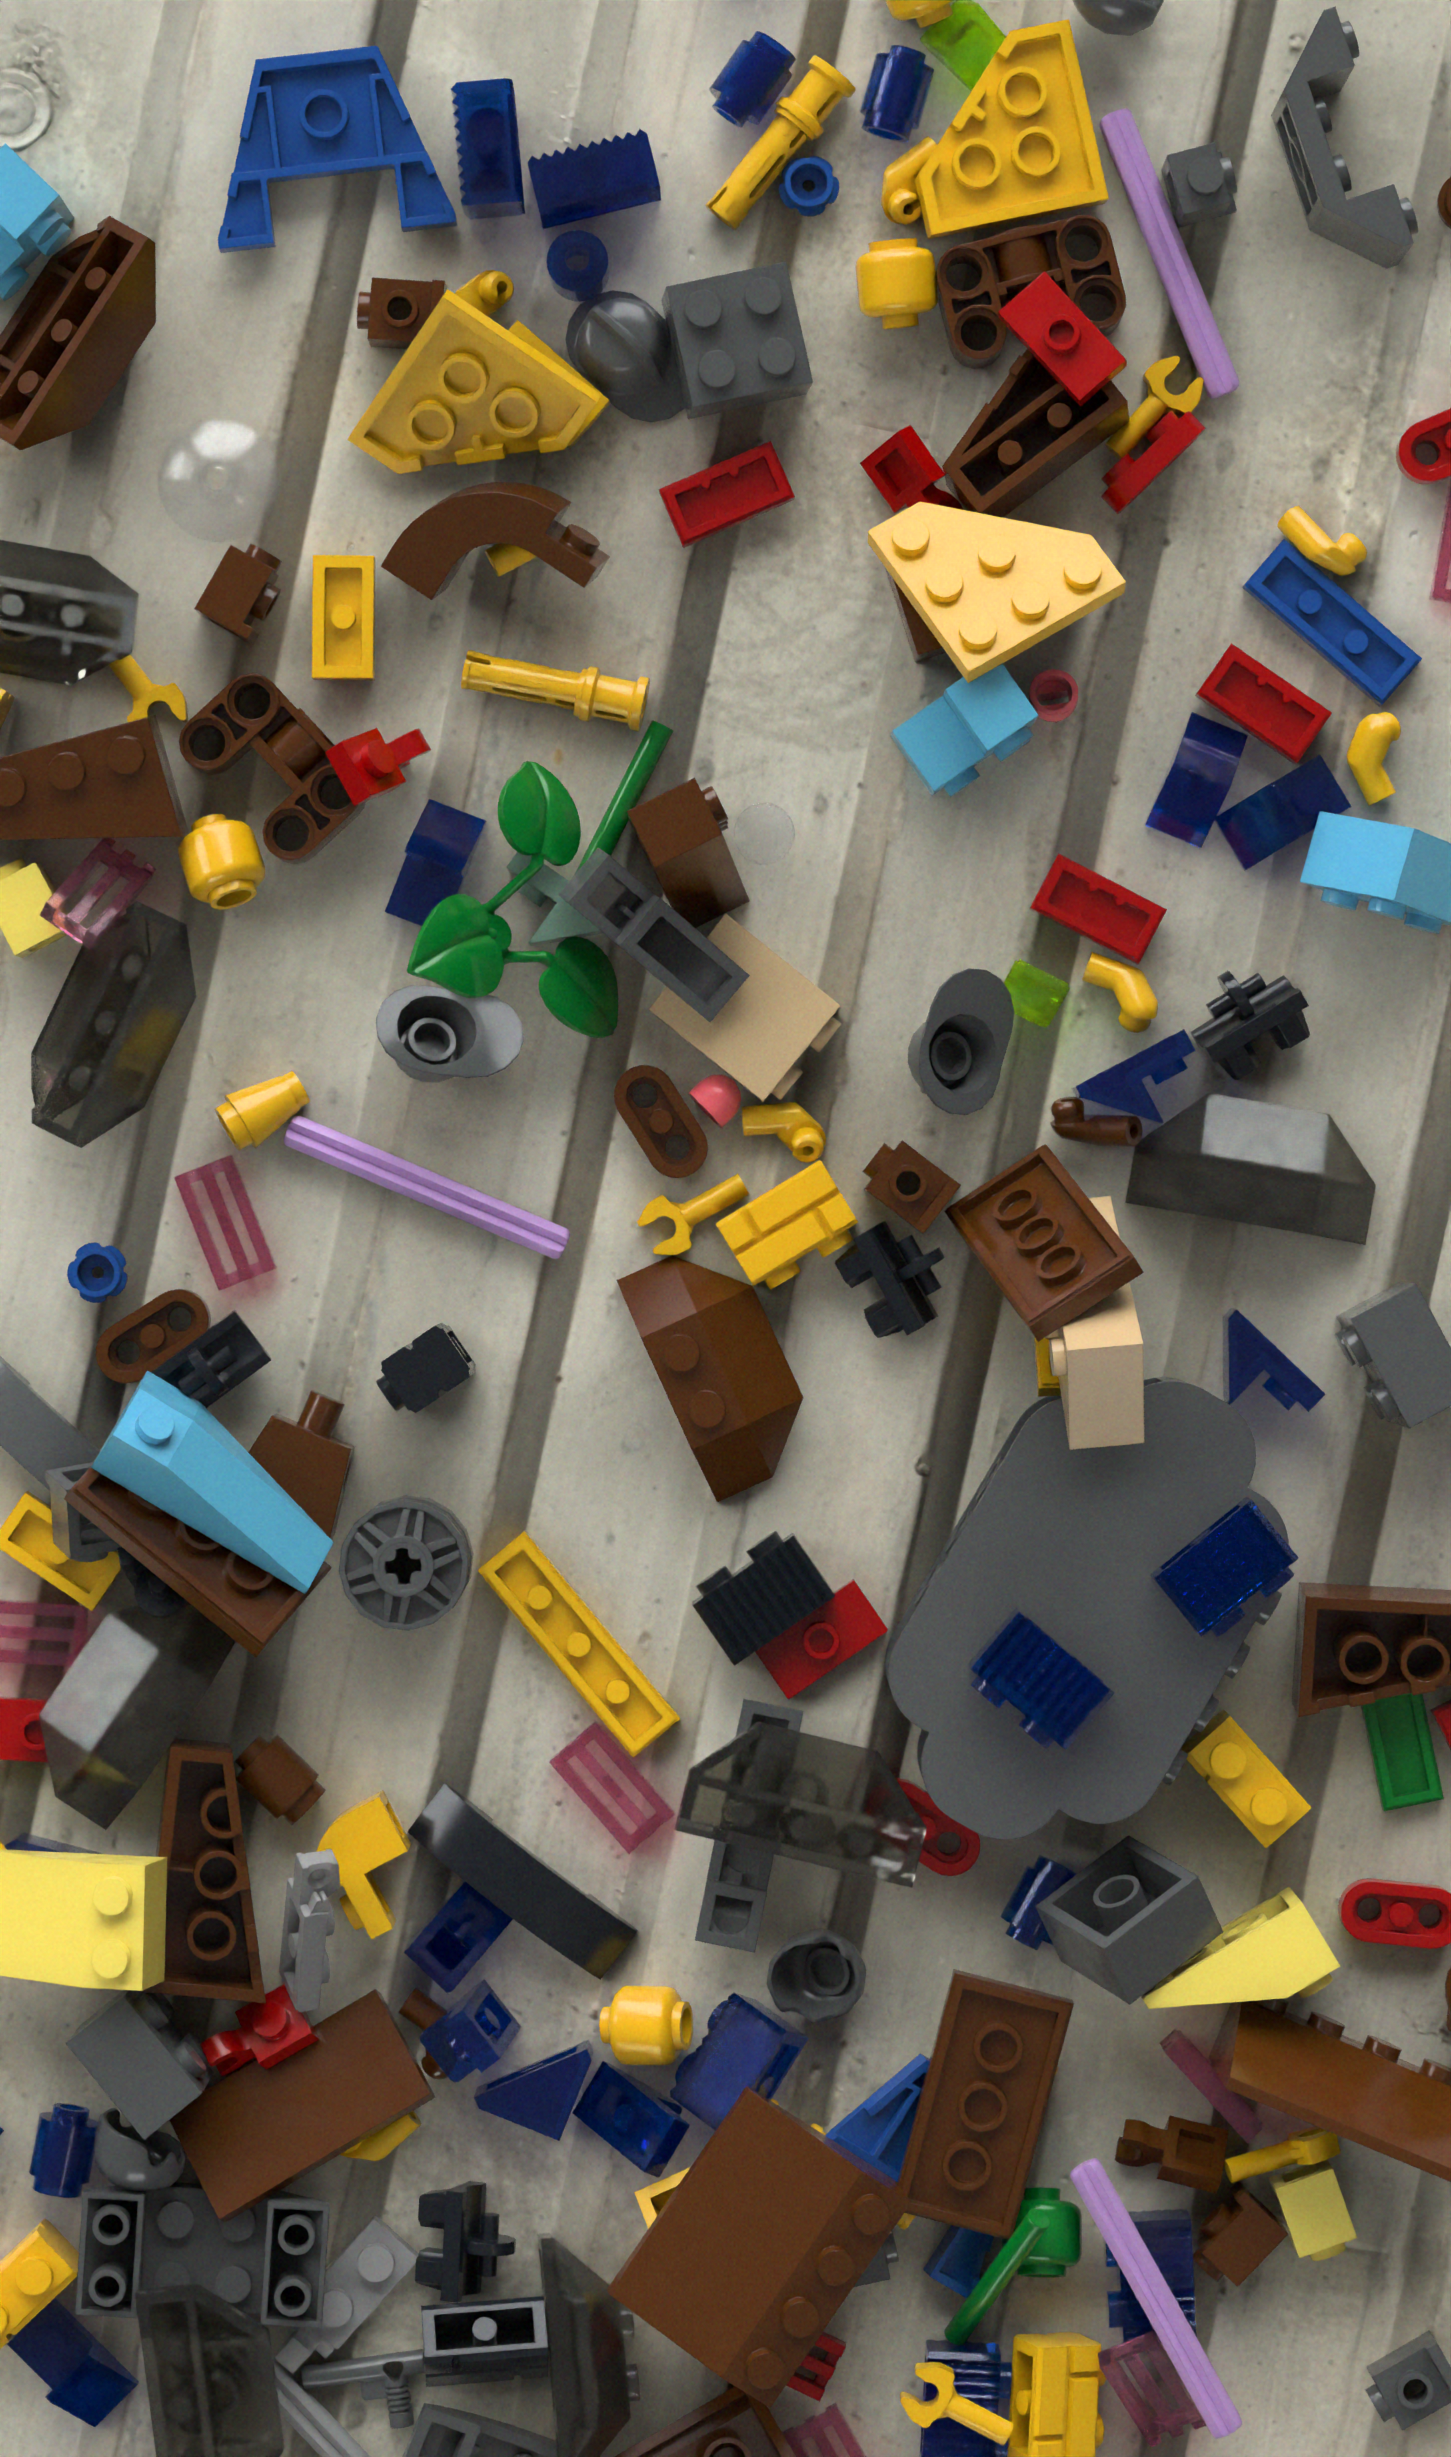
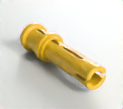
[705,55,856,230]
[461,650,650,732]

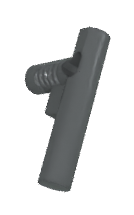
[302,2349,425,2429]

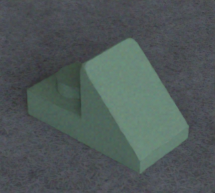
[507,852,604,946]

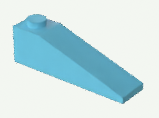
[91,1371,334,1594]

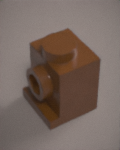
[357,277,447,349]
[194,544,282,645]
[862,1140,961,1234]
[1191,2181,1288,2287]

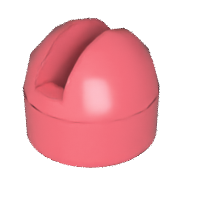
[1029,669,1078,723]
[688,1075,741,1128]

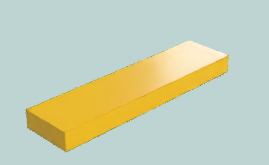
[477,1530,680,1758]

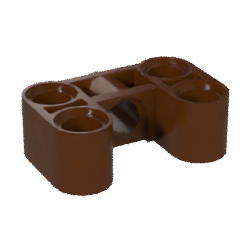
[936,215,1126,369]
[179,673,366,864]

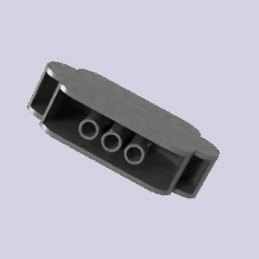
[885,1377,1289,1840]

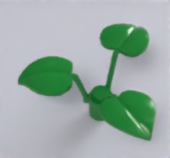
[407,761,618,1038]

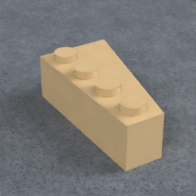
[1045,1196,1144,1450]

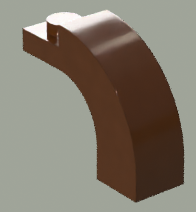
[381,482,610,600]

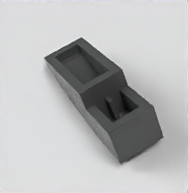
[558,848,750,1022]

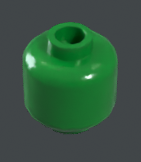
[1002,2187,1082,2278]

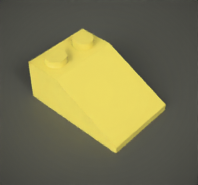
[0,1849,167,1991]
[1141,1887,1340,2009]

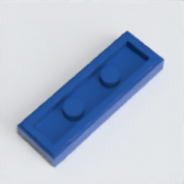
[1242,539,1422,707]

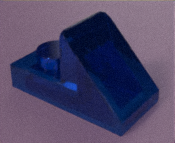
[1214,754,1352,871]
[385,799,487,927]
[1072,1029,1196,1125]
[1223,1308,1325,1412]
[419,1979,521,2083]
[572,2061,690,2178]
[7,2298,139,2427]

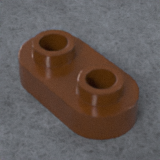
[614,1065,708,1178]
[96,1289,211,1383]

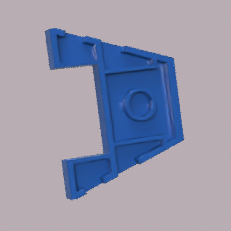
[218,46,457,253]
[825,2053,994,2298]

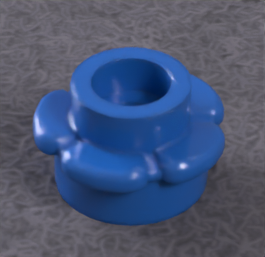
[779,156,839,217]
[67,1243,128,1303]

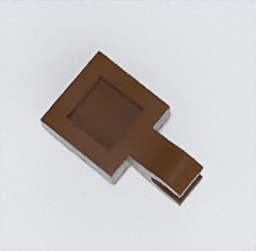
[1115,2115,1229,2194]

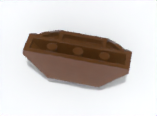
[0,216,156,451]
[617,1255,803,1502]

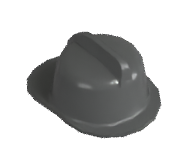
[565,290,685,422]
[908,968,1014,1115]
[376,985,524,1083]

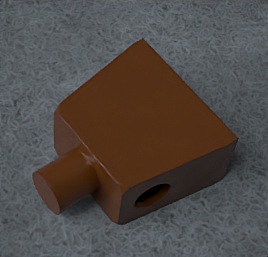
[248,1390,355,1540]

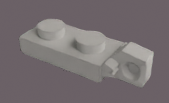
[279,1849,340,2012]
[274,2215,419,2374]

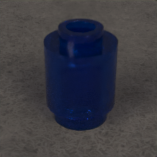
[709,31,796,128]
[860,45,935,142]
[547,230,610,302]
[1000,1854,1077,1951]
[29,2103,98,2198]

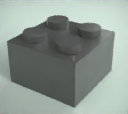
[661,262,813,419]
[1335,1282,1451,1428]
[1035,1835,1223,2005]
[66,1990,214,2140]

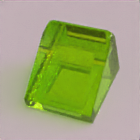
[920,0,1006,90]
[1003,959,1070,1027]

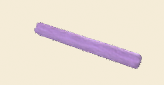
[1100,108,1239,399]
[283,1116,570,1259]
[1070,2158,1242,2439]

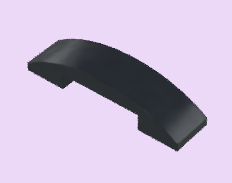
[407,1783,638,1980]

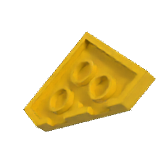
[915,19,1109,239]
[347,289,601,474]
[868,502,1126,683]

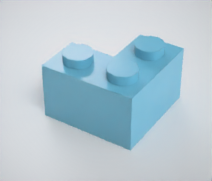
[0,143,74,301]
[890,663,1039,797]
[1300,811,1451,934]

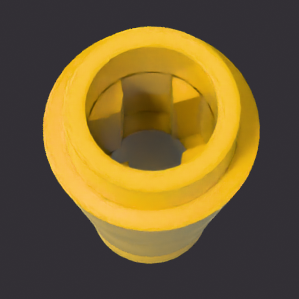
[215,1071,310,1151]

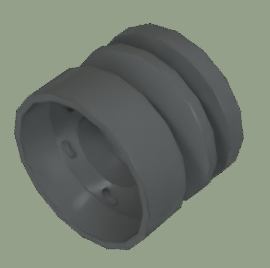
[339,1495,474,1631]

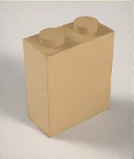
[649,913,841,1102]

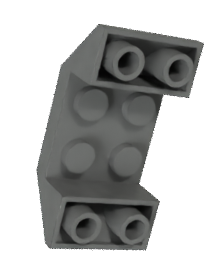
[1271,7,1418,269]
[75,2183,330,2328]

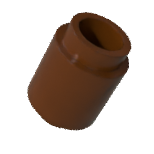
[234,1735,326,1825]

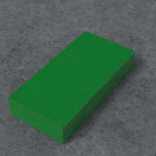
[1361,1693,1444,1811]

